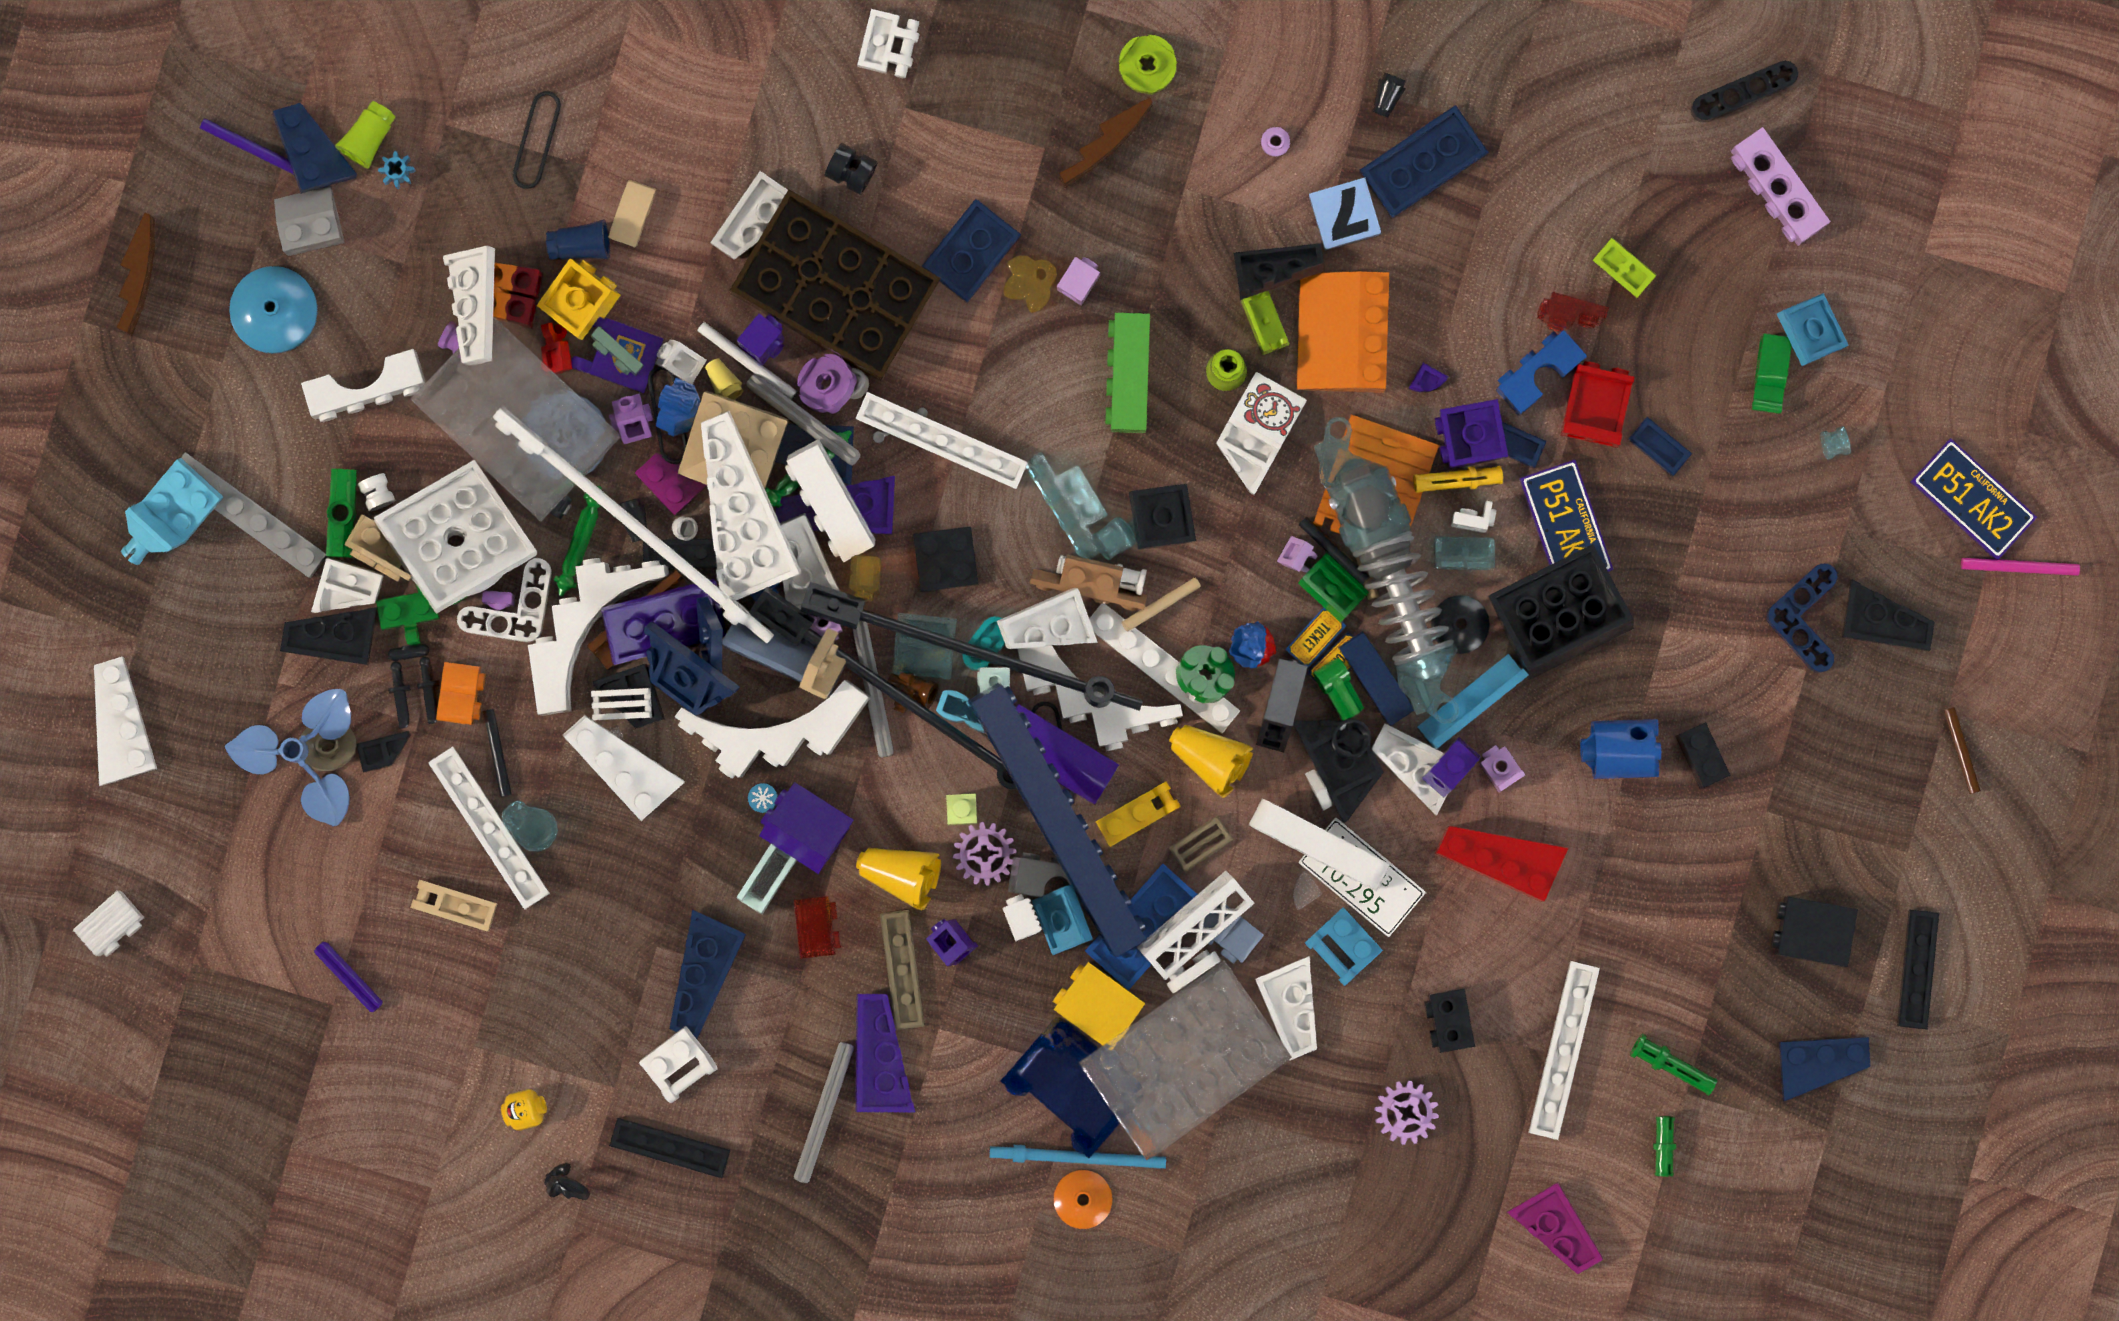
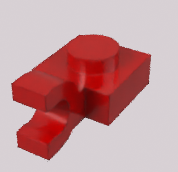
[541,323,572,376]

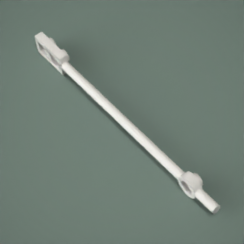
[493,406,774,643]

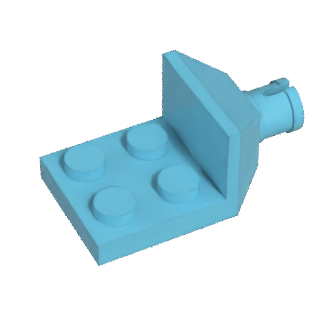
[121,458,224,565]

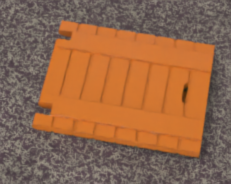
[1313,414,1439,537]

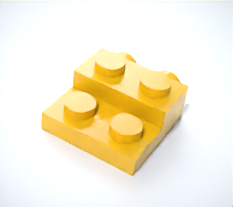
[536,258,621,340]

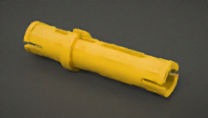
[1413,466,1503,493]

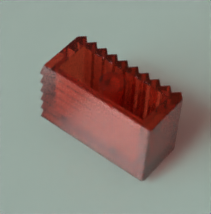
[794,896,841,959]

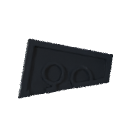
[1234,243,1324,300]
[280,607,377,665]

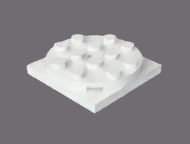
[374,460,537,614]

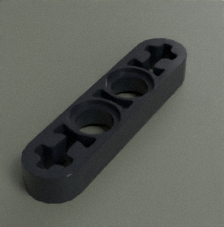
[1691,61,1798,123]

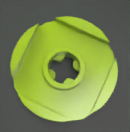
[1119,35,1176,95]

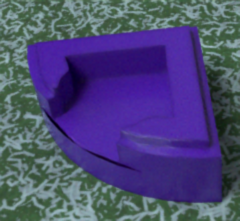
[1408,363,1448,393]

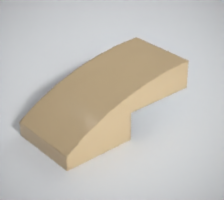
[608,179,657,247]

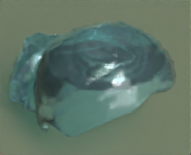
[502,801,558,852]

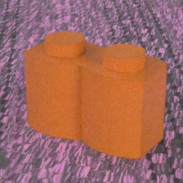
[436,662,486,725]

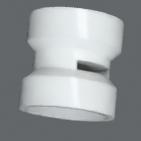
[358,473,396,512]

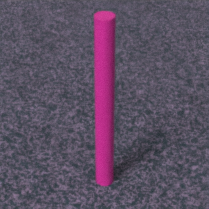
[1961,558,2080,576]

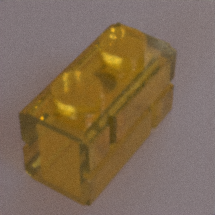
[849,555,883,601]

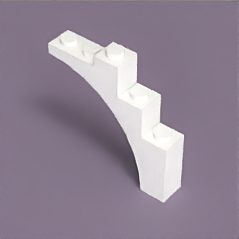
[528,558,669,716]
[1017,645,1183,751]
[675,680,871,779]

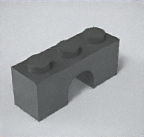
[1008,852,1082,904]

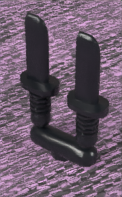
[388,644,440,729]

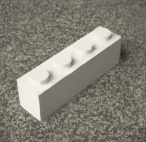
[785,439,876,562]

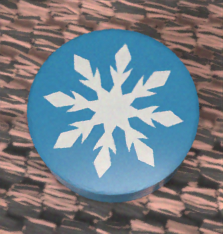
[748,783,778,813]

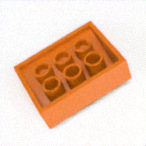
[1297,271,1389,393]

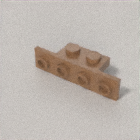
[1030,554,1147,611]

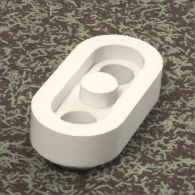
[1167,949,1221,993]

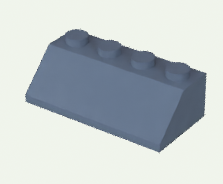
[722,614,845,696]

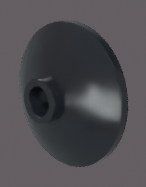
[1431,595,1490,654]

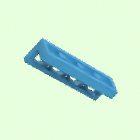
[1417,654,1529,749]

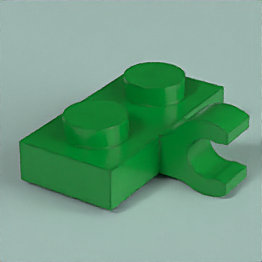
[376,592,440,645]

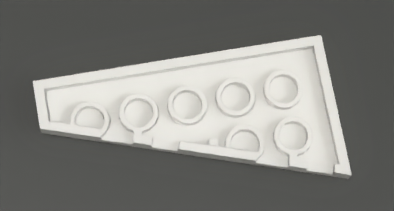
[701,411,801,607]

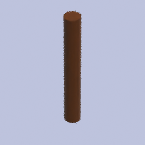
[1943,707,1981,794]

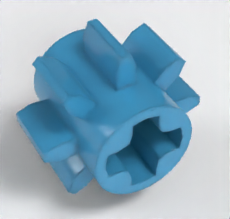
[378,151,416,189]

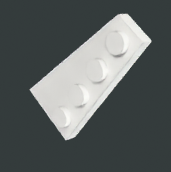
[443,246,495,366]
[94,657,157,786]

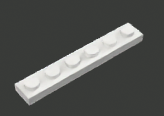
[856,392,1028,489]
[1089,604,1240,734]
[428,747,550,910]
[1528,961,1600,1140]

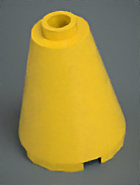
[1169,725,1253,798]
[856,848,941,911]

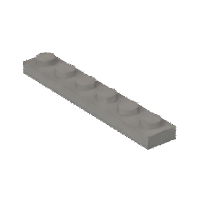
[181,452,327,579]

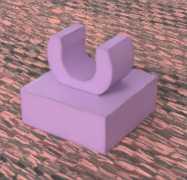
[1277,536,1318,573]

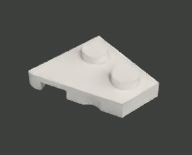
[1216,421,1280,495]

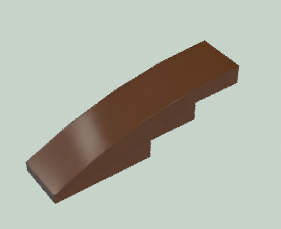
[1059,97,1153,187]
[116,213,155,336]

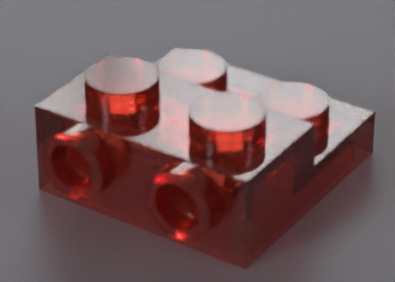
[1536,292,1609,332]

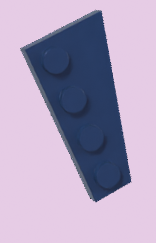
[669,910,746,1040]

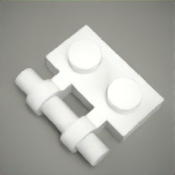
[857,9,919,78]

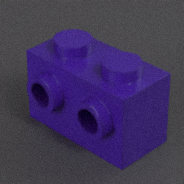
[737,313,785,365]

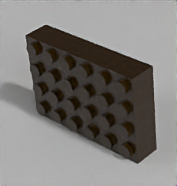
[729,189,941,382]

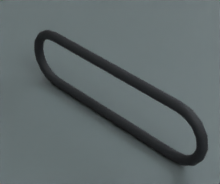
[513,91,561,189]
[648,366,688,464]

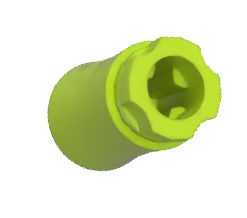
[335,101,396,169]
[1206,349,1247,391]

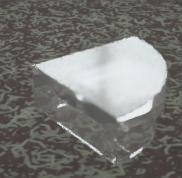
[1293,870,1322,910]

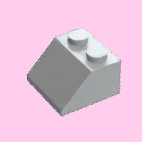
[274,186,345,256]

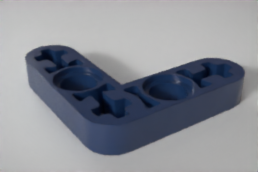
[1766,563,1837,673]

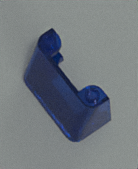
[1000,1017,1144,1158]

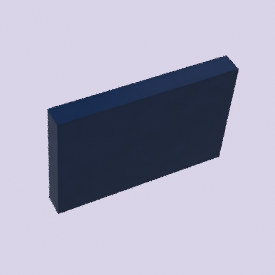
[921,199,1021,303]

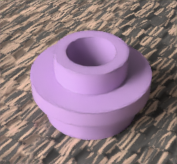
[1261,127,1290,157]

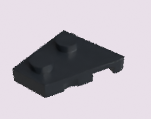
[593,664,665,729]

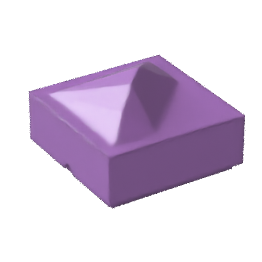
[482,591,515,610]

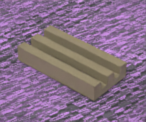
[1169,815,1234,872]

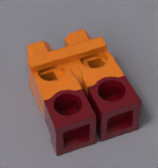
[493,263,544,328]

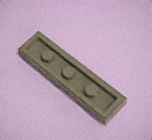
[880,910,925,1030]

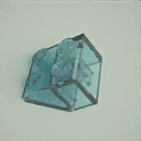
[893,613,957,680]

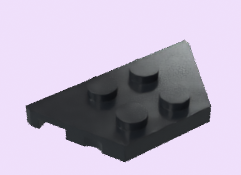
[1293,720,1384,823]

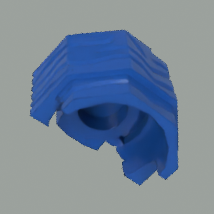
[656,378,701,436]

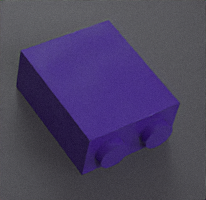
[759,782,854,874]

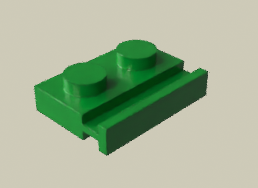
[1298,553,1369,623]

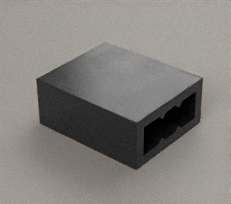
[1771,896,1858,967]

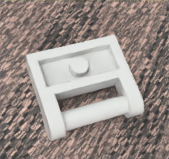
[639,1026,717,1103]

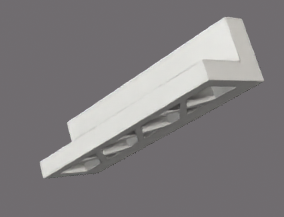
[1137,871,1254,980]

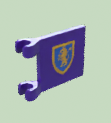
[571,317,664,393]

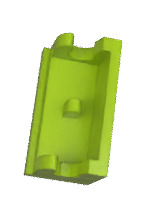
[1593,237,1657,298]
[1241,291,1290,356]

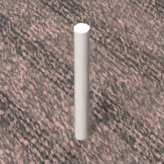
[698,322,797,400]

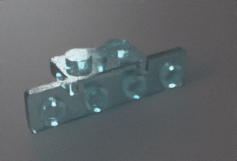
[1026,452,1108,560]

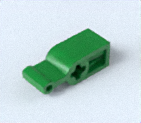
[1751,334,1792,414]

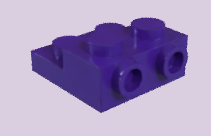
[1435,399,1508,469]

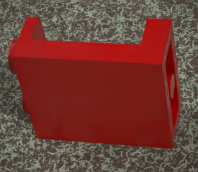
[1560,361,1635,448]

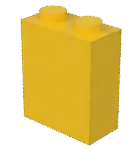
[1052,962,1145,1051]

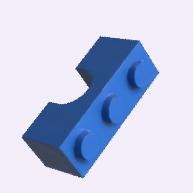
[1496,330,1587,416]

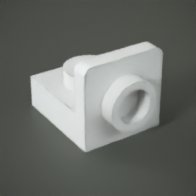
[655,339,707,384]
[1451,500,1496,533]

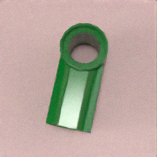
[1313,658,1364,721]

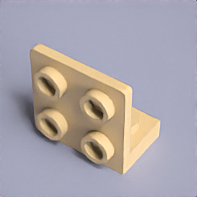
[344,515,411,582]

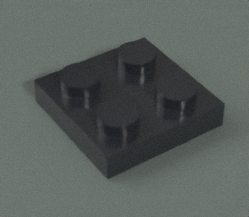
[1129,484,1196,550]
[913,526,979,592]

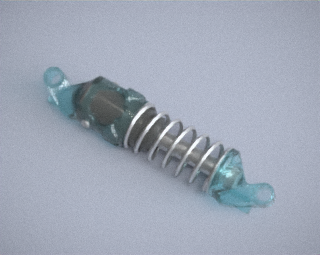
[1313,417,1459,724]

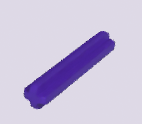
[314,942,383,1012]

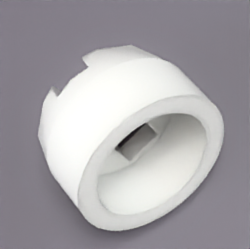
[672,516,698,541]

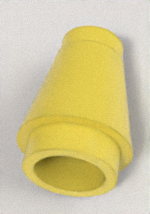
[705,358,743,400]

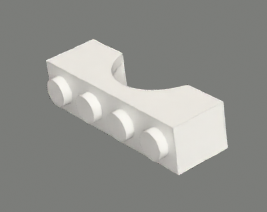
[301,349,427,422]

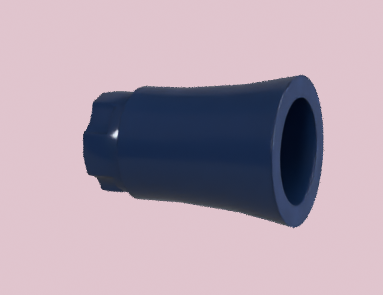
[546,219,610,260]

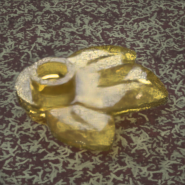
[1003,255,1057,313]

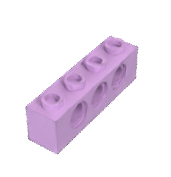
[1731,127,1831,246]

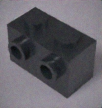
[1424,989,1475,1053]

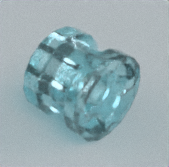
[1820,426,1851,460]

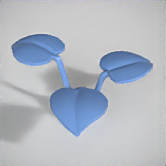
[225,689,351,826]

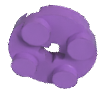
[797,354,857,414]

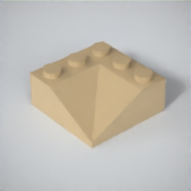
[678,390,789,489]

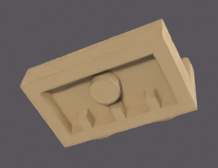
[799,628,846,699]

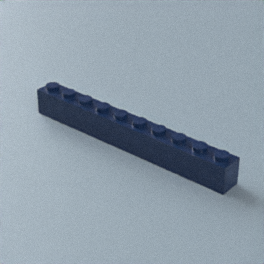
[967,683,1146,957]

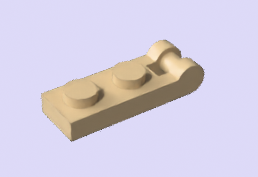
[410,880,498,932]

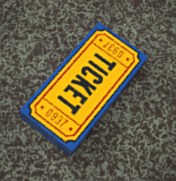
[1285,607,1346,669]

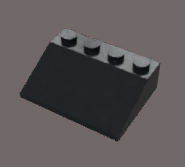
[1488,544,1634,680]

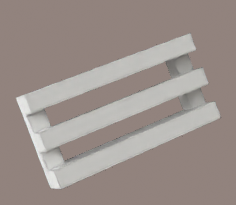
[591,688,652,720]

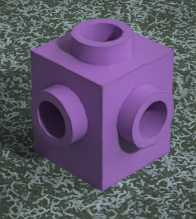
[609,394,653,444]

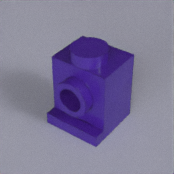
[926,919,978,966]

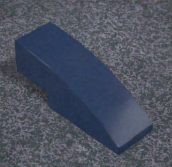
[1338,631,1415,726]

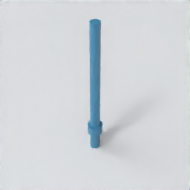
[989,1144,1166,1169]

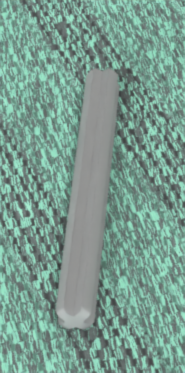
[746,374,861,465]
[853,620,894,758]
[794,1042,854,1183]

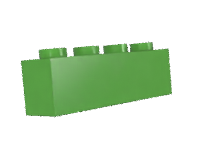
[1105,313,1150,433]

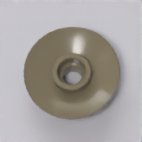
[299,727,357,771]

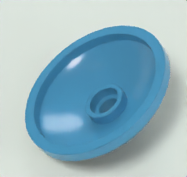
[229,266,318,354]

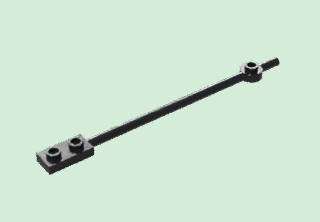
[800,582,1143,711]
[749,587,1017,789]

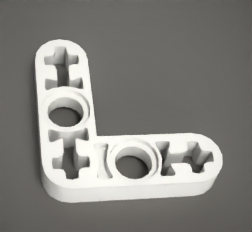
[457,558,552,643]

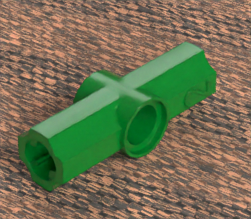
[326,468,358,558]

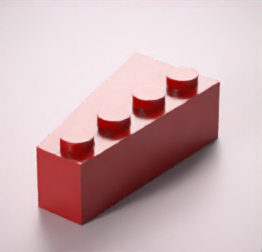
[1435,826,1569,902]

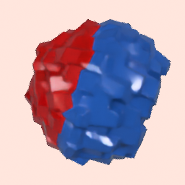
[1229,621,1276,669]

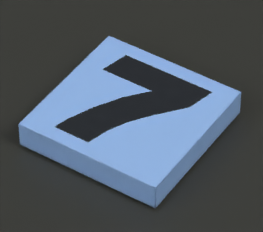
[1309,178,1381,251]

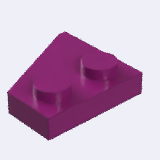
[635,453,707,516]

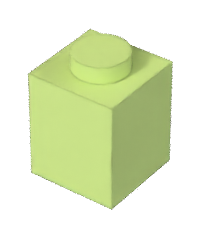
[946,794,978,826]

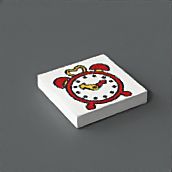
[1229,372,1307,449]

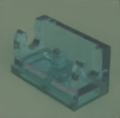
[1434,536,1495,570]

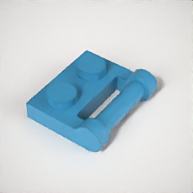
[1305,907,1383,986]

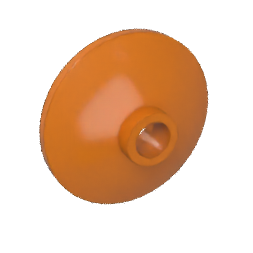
[1054,1170,1112,1229]

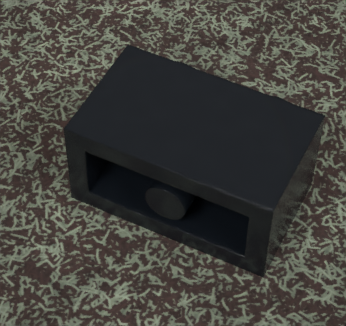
[1675,722,1731,789]

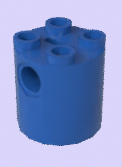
[1580,719,1661,779]

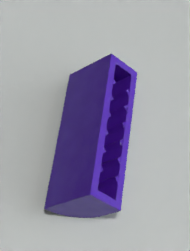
[1016,704,1119,805]

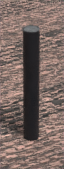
[1299,517,1370,585]
[483,709,512,797]

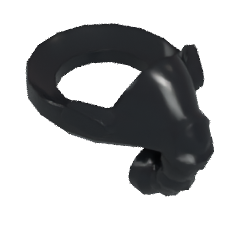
[544,1163,590,1200]

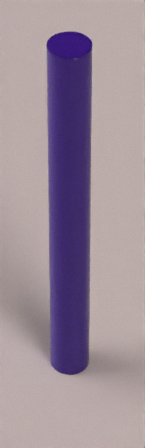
[200,118,294,175]

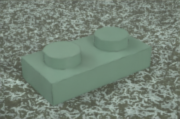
[591,327,643,376]

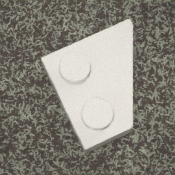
[311,557,384,613]

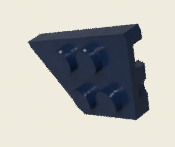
[644,622,740,716]

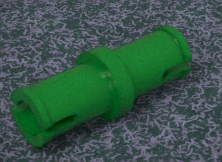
[1653,1116,1676,1177]

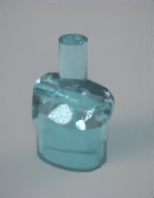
[1092,517,1137,560]

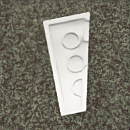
[563,715,685,821]

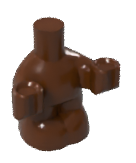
[888,672,939,713]

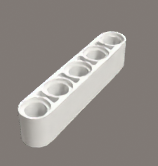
[1249,799,1390,891]

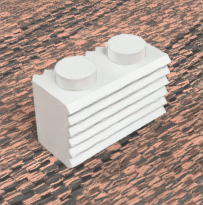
[73,891,144,957]
[1003,894,1042,942]

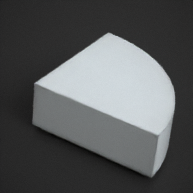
[1305,769,1333,811]

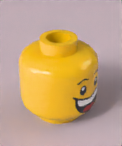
[501,1089,547,1131]

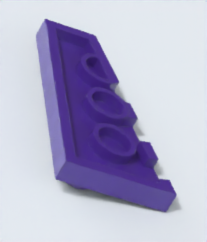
[776,476,895,535]
[855,994,915,1112]

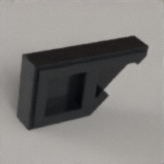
[356,731,411,773]

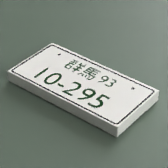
[1298,817,1426,937]

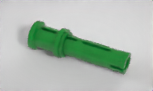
[1630,1033,1718,1096]

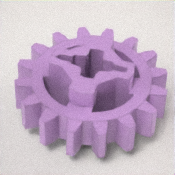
[953,822,1017,886]
[1374,1081,1439,1145]

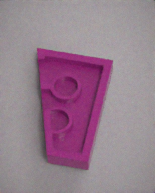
[1507,1182,1604,1274]

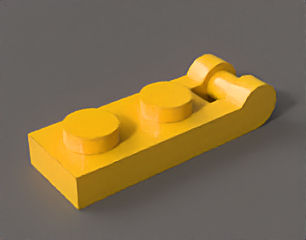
[1096,781,1181,847]

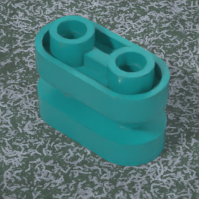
[963,616,1005,671]

